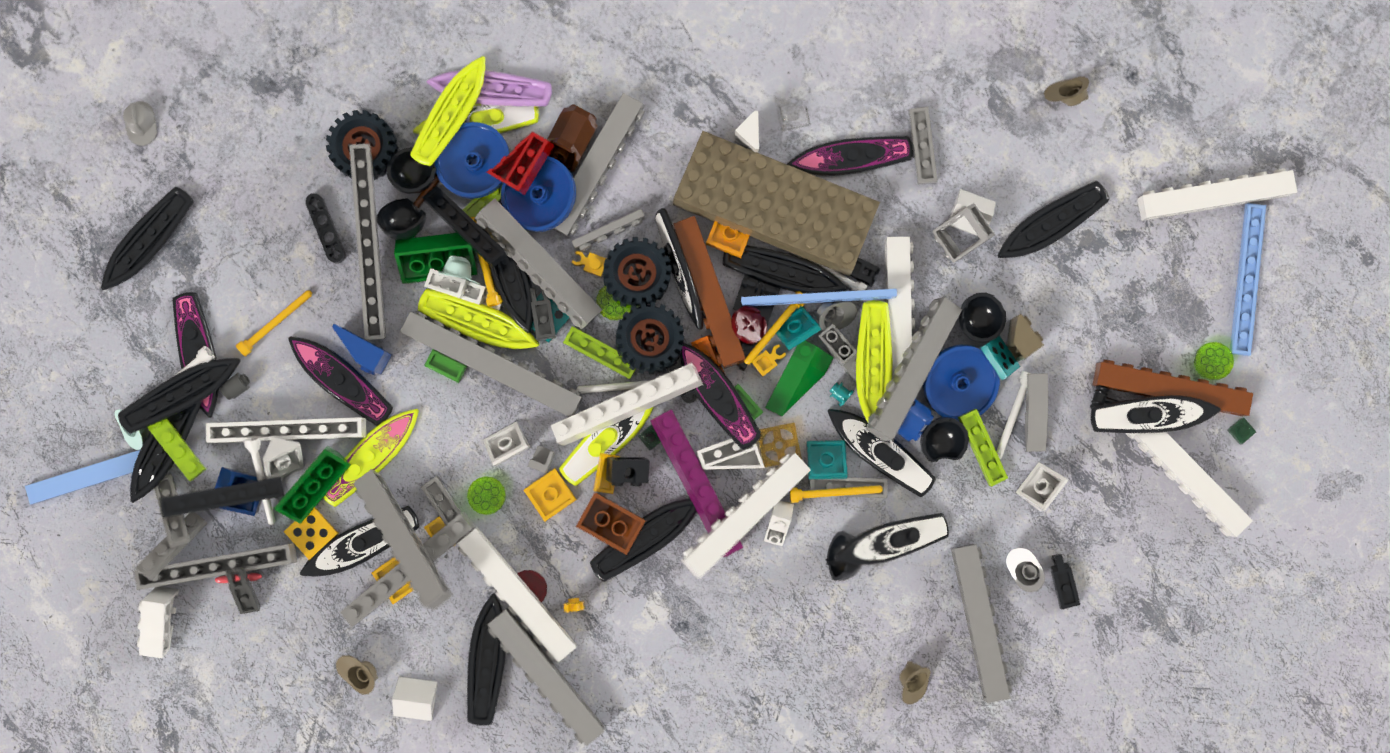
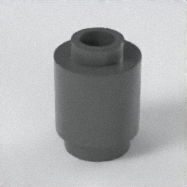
[220,373,250,400]

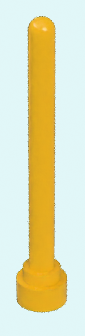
[470,217,502,307]
[235,290,312,357]
[744,291,806,364]
[790,485,883,503]

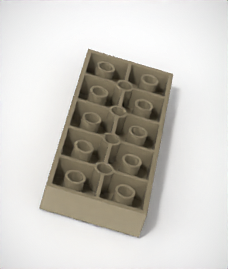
[673,131,880,276]

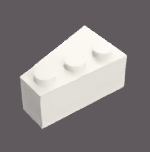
[697,439,764,470]
[137,586,179,658]

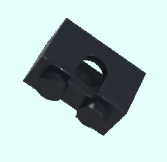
[606,457,650,486]

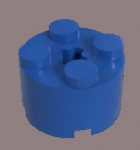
[897,399,934,441]

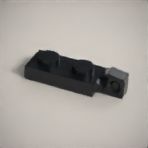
[1050,554,1080,610]

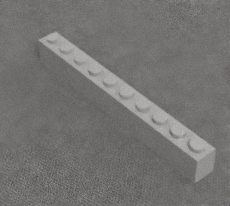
[349,144,386,340]
[400,311,583,417]

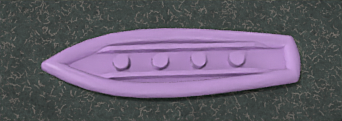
[427,70,552,106]

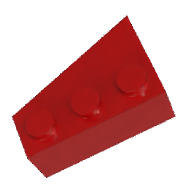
[487,131,554,195]

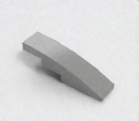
[1025,373,1048,452]

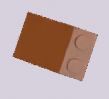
[576,492,646,555]

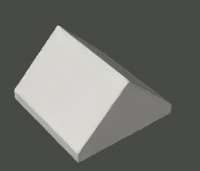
[735,111,759,153]
[949,189,996,236]
[483,422,531,466]
[263,437,304,479]
[1016,462,1068,511]
[392,677,438,721]

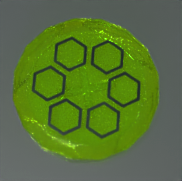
[596,286,631,321]
[1194,342,1234,380]
[467,476,506,515]

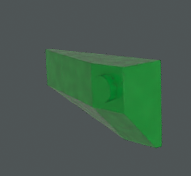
[765,341,834,417]

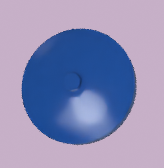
[434,122,510,199]
[501,156,576,232]
[923,345,1000,421]

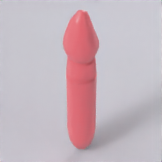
[215,573,262,583]

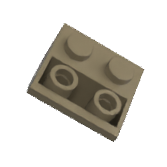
[1006,314,1044,362]

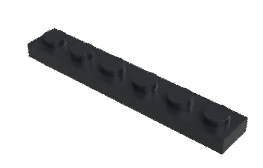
[422,186,508,267]
[159,477,284,518]

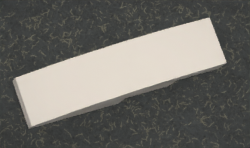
[424,268,503,311]

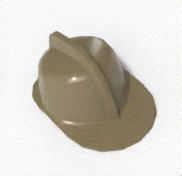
[1044,76,1089,106]
[336,655,378,695]
[899,661,931,705]

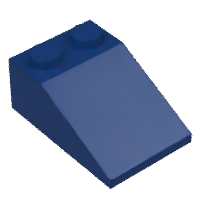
[332,324,392,375]

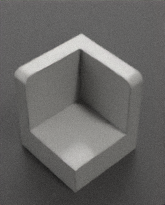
[528,446,556,473]

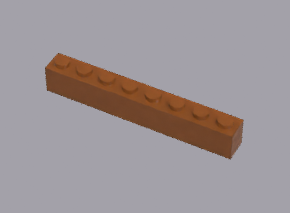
[673,216,746,369]
[1092,359,1253,417]

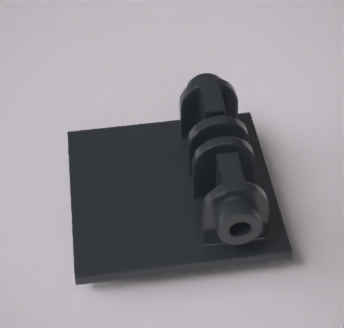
[733,275,780,322]

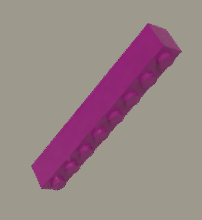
[650,409,743,557]

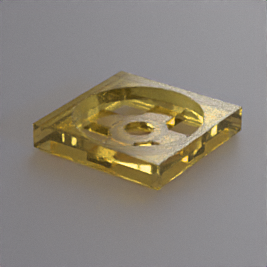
[759,422,802,468]

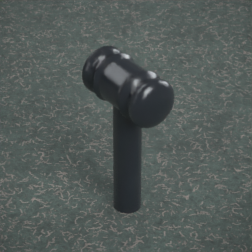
[1090,386,1120,409]

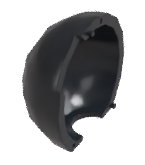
[386,147,436,194]
[377,198,426,240]
[959,292,1006,342]
[920,417,969,462]
[826,531,862,581]

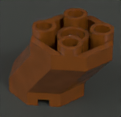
[547,104,598,172]

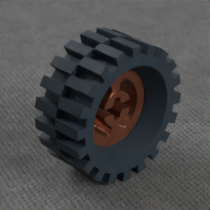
[326,110,398,180]
[603,237,671,307]
[616,302,684,375]

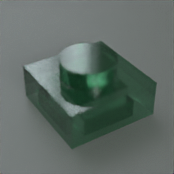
[1227,417,1256,445]
[638,424,661,451]

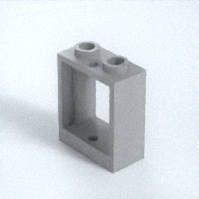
[932,203,995,263]

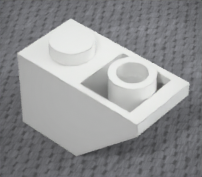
[764,501,794,546]

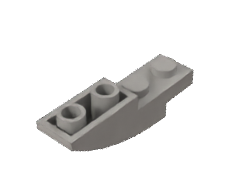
[818,324,857,382]

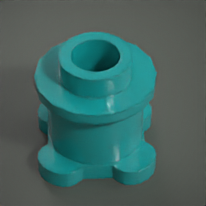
[829,382,854,406]

